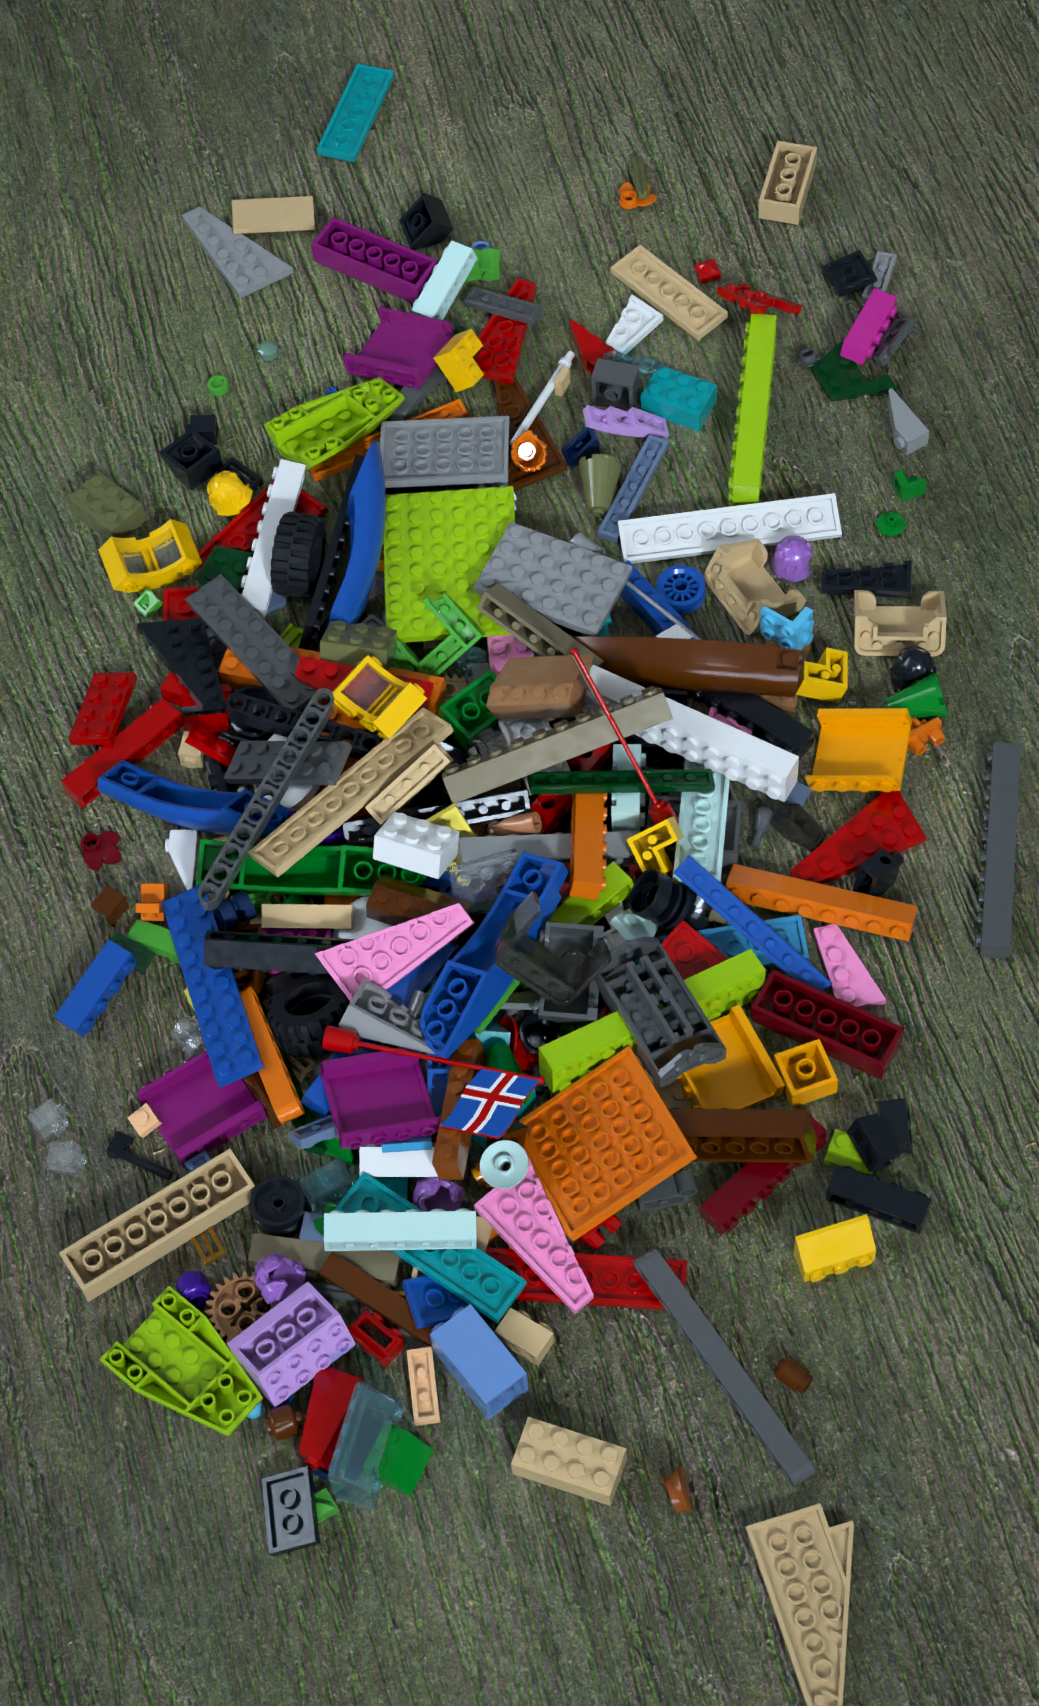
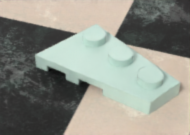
[610,908,659,941]

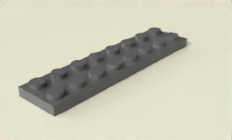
[185,574,316,711]

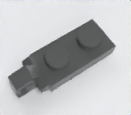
[873,317,916,366]

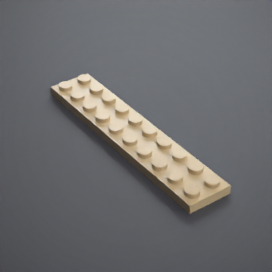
[248,707,454,877]

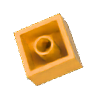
[774,1039,838,1108]

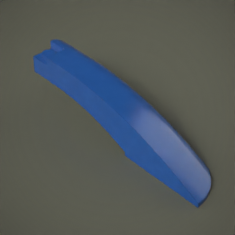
[327,440,386,627]
[98,760,294,838]
[420,851,569,1059]

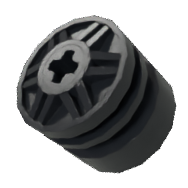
[629,868,692,929]

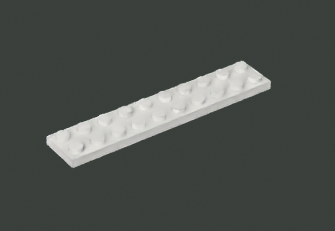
[618,493,842,564]

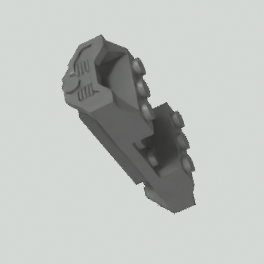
[592,937,726,1088]

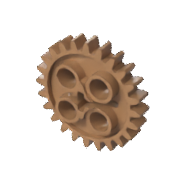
[205,1271,275,1348]

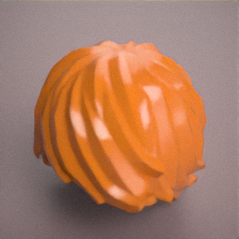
[511,430,547,472]

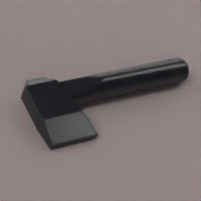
[107,1131,173,1180]

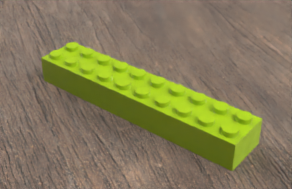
[728,314,777,506]
[538,949,766,1095]

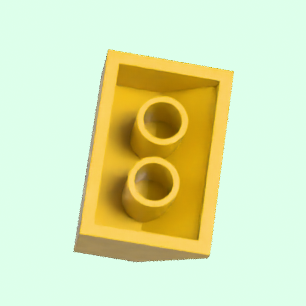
[794,1214,876,1282]

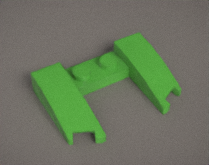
[391,593,485,676]

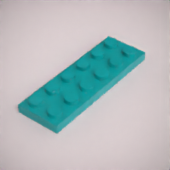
[317,63,395,163]

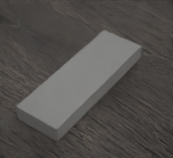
[861,251,897,303]

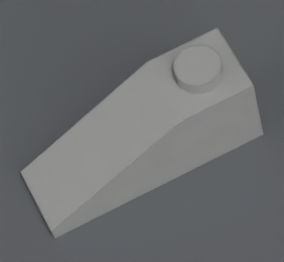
[887,388,929,456]

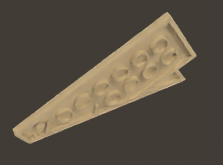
[745,1503,854,1706]

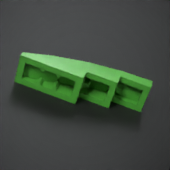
[125,920,180,965]

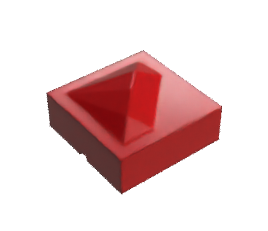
[694,258,721,284]

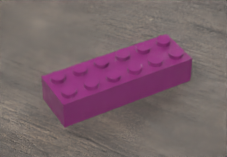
[311,217,438,303]

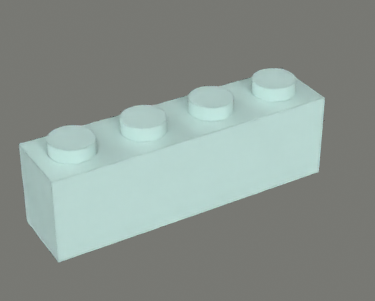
[412,240,478,320]

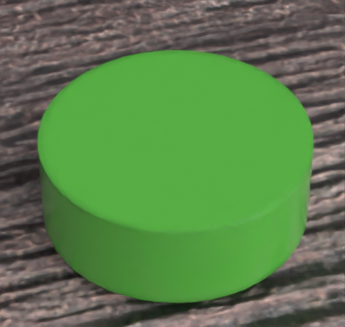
[207,375,229,396]

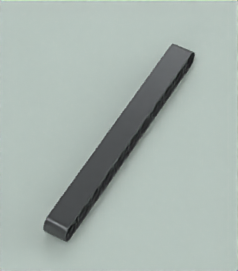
[198,688,335,911]
[633,1247,816,1487]

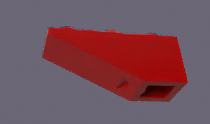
[569,319,617,374]
[160,672,234,707]

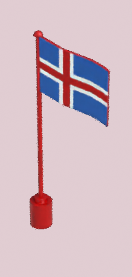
[322,1025,545,1139]

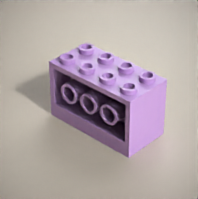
[227,1282,356,1407]

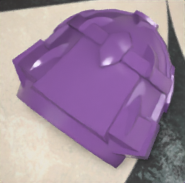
[770,535,813,582]
[413,1177,464,1212]
[254,1252,306,1306]

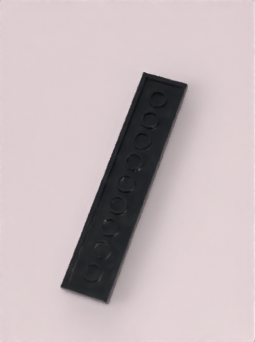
[298,454,364,650]

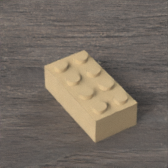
[758,141,817,225]
[511,1417,627,1506]

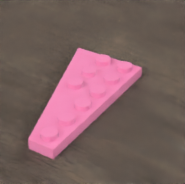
[314,903,474,1002]
[474,1159,594,1314]

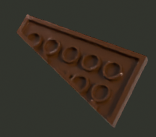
[495,376,567,491]

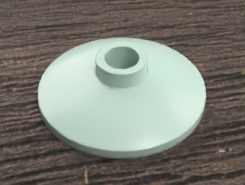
[480,1140,529,1189]

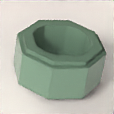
[258,340,279,361]

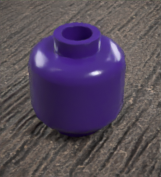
[176,1271,211,1308]

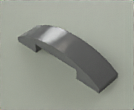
[387,364,448,421]

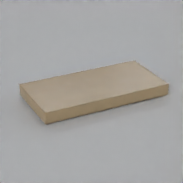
[232,196,315,234]

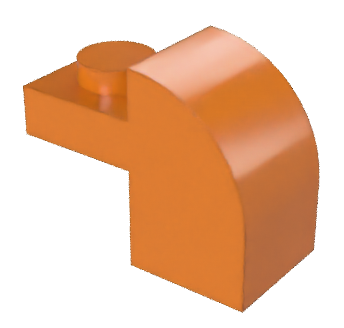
[136,883,169,921]

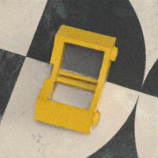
[98,519,202,593]
[332,655,427,739]

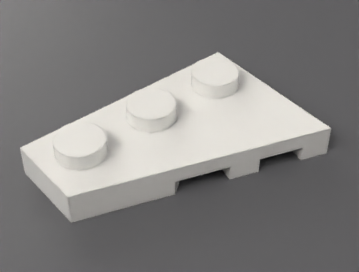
[606,294,663,358]

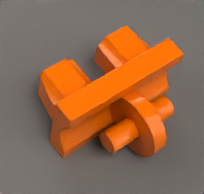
[907,717,945,756]

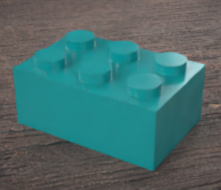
[641,365,717,432]

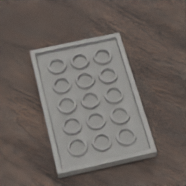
[380,416,510,488]
[473,522,633,637]

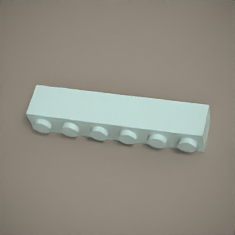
[324,1208,476,1251]

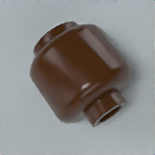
[264,1404,304,1441]

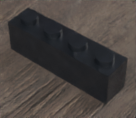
[826,1165,931,1234]

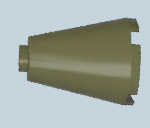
[579,454,622,518]

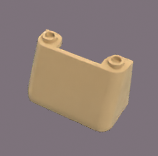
[704,539,807,635]
[854,590,947,657]

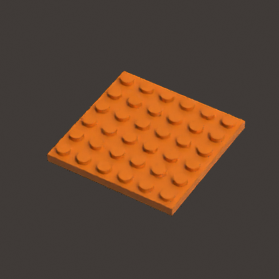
[519,1046,698,1241]

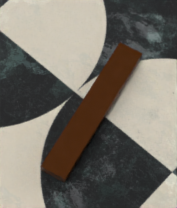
[318,1252,435,1347]

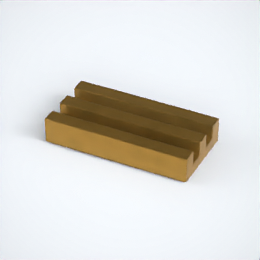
[191,1226,227,1266]

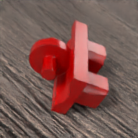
[576,1214,622,1250]

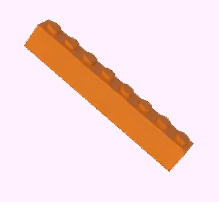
[726,864,918,942]

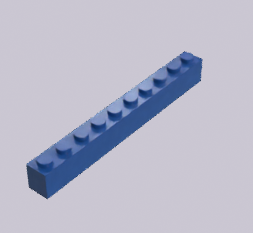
[301,931,464,1118]

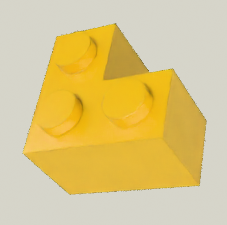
[433,328,484,392]
[796,647,848,703]
[626,816,684,873]

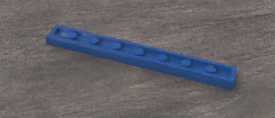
[673,855,832,992]

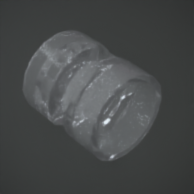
[171,1016,206,1058]

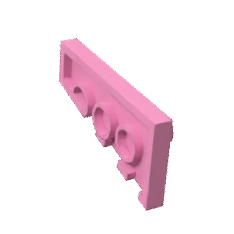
[813,924,886,1009]

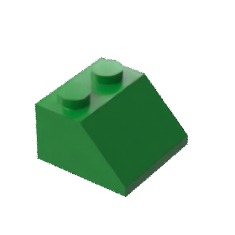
[362,1421,434,1497]

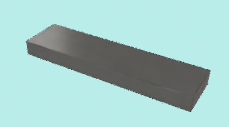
[464,287,544,325]

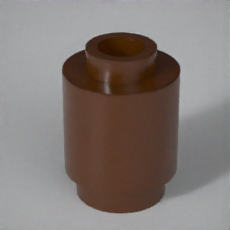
[774,1357,814,1394]

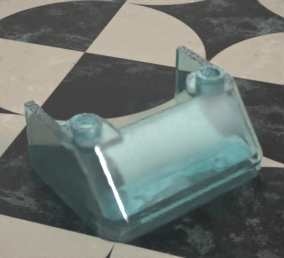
[328,1381,405,1509]

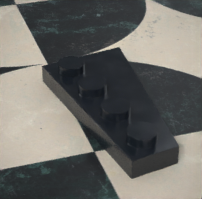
[821,560,912,598]

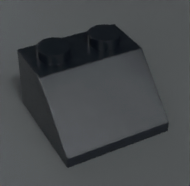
[399,193,454,250]
[159,428,223,491]

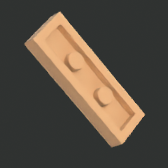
[406,1347,441,1426]

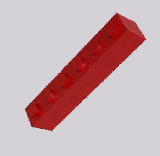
[61,698,184,809]

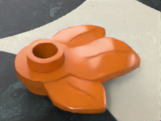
[619,182,657,210]

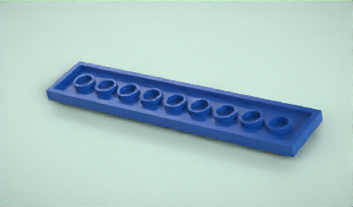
[161,887,265,1088]

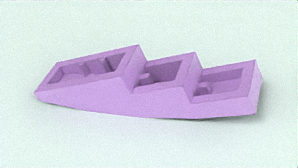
[583,405,669,438]

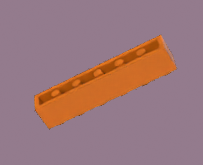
[569,793,607,900]

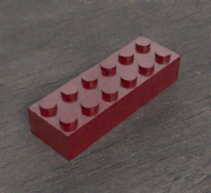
[751,969,904,1080]

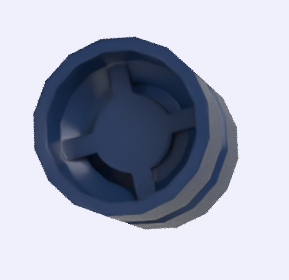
[214,890,256,931]

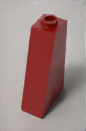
[299,1367,370,1470]

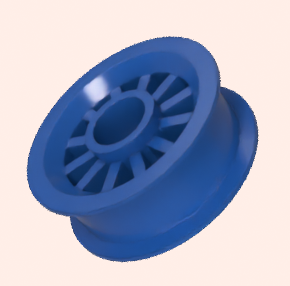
[656,565,705,615]

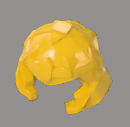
[207,471,253,516]

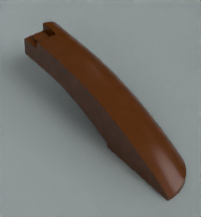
[572,636,800,698]

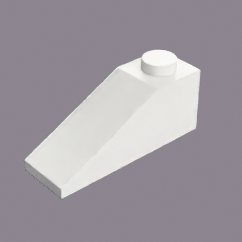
[165,830,200,891]

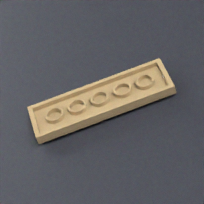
[610,245,728,341]

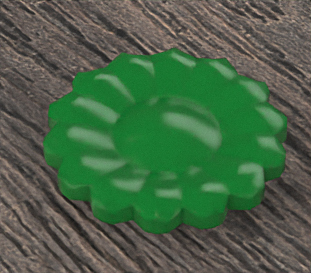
[876,511,906,537]

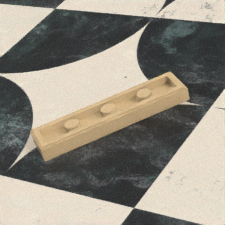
[261,904,354,929]

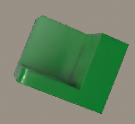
[893,470,927,502]

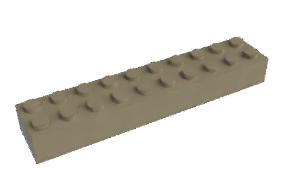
[442,686,673,804]

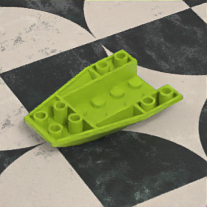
[264,377,405,472]
[99,1286,263,1437]

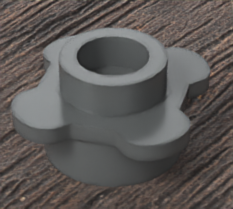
[795,348,821,367]

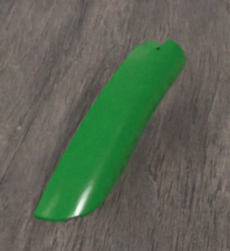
[196,839,428,896]

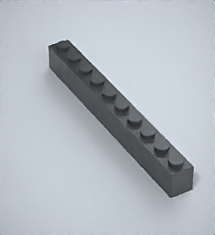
[976,742,1021,958]

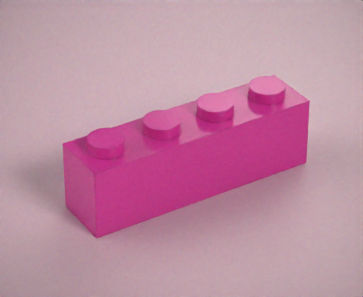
[840,288,898,365]

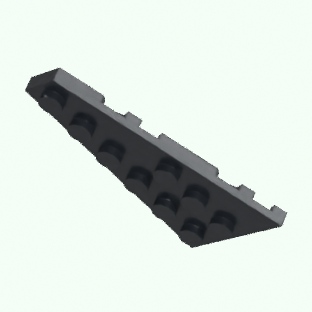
[137,618,225,711]

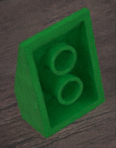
[437,669,500,751]

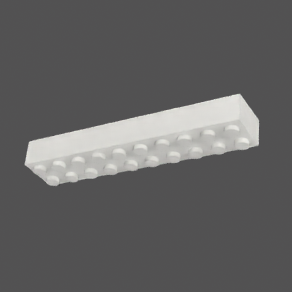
[582,665,799,802]

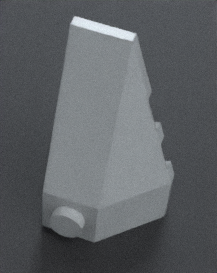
[338,979,435,1055]

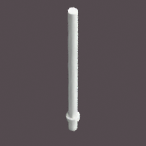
[510,351,575,446]

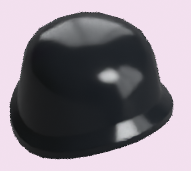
[519,1015,561,1056]

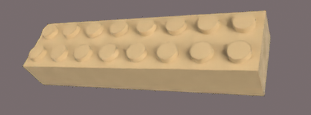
[59,1149,256,1302]

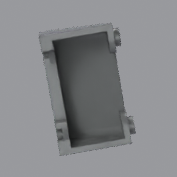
[534,922,604,1027]

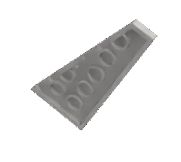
[182,206,294,299]

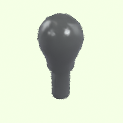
[750,806,775,849]

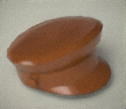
[658,1465,693,1514]

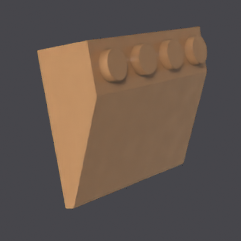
[486,654,593,720]

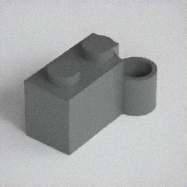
[637,1170,698,1212]

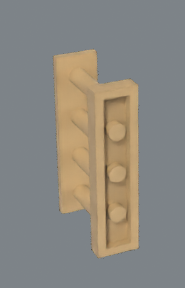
[365,744,454,825]

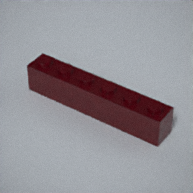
[700,1114,826,1236]

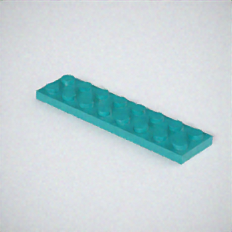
[334,1172,527,1323]

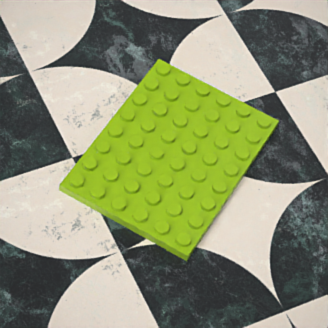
[384,486,515,643]

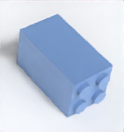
[430,1304,529,1420]

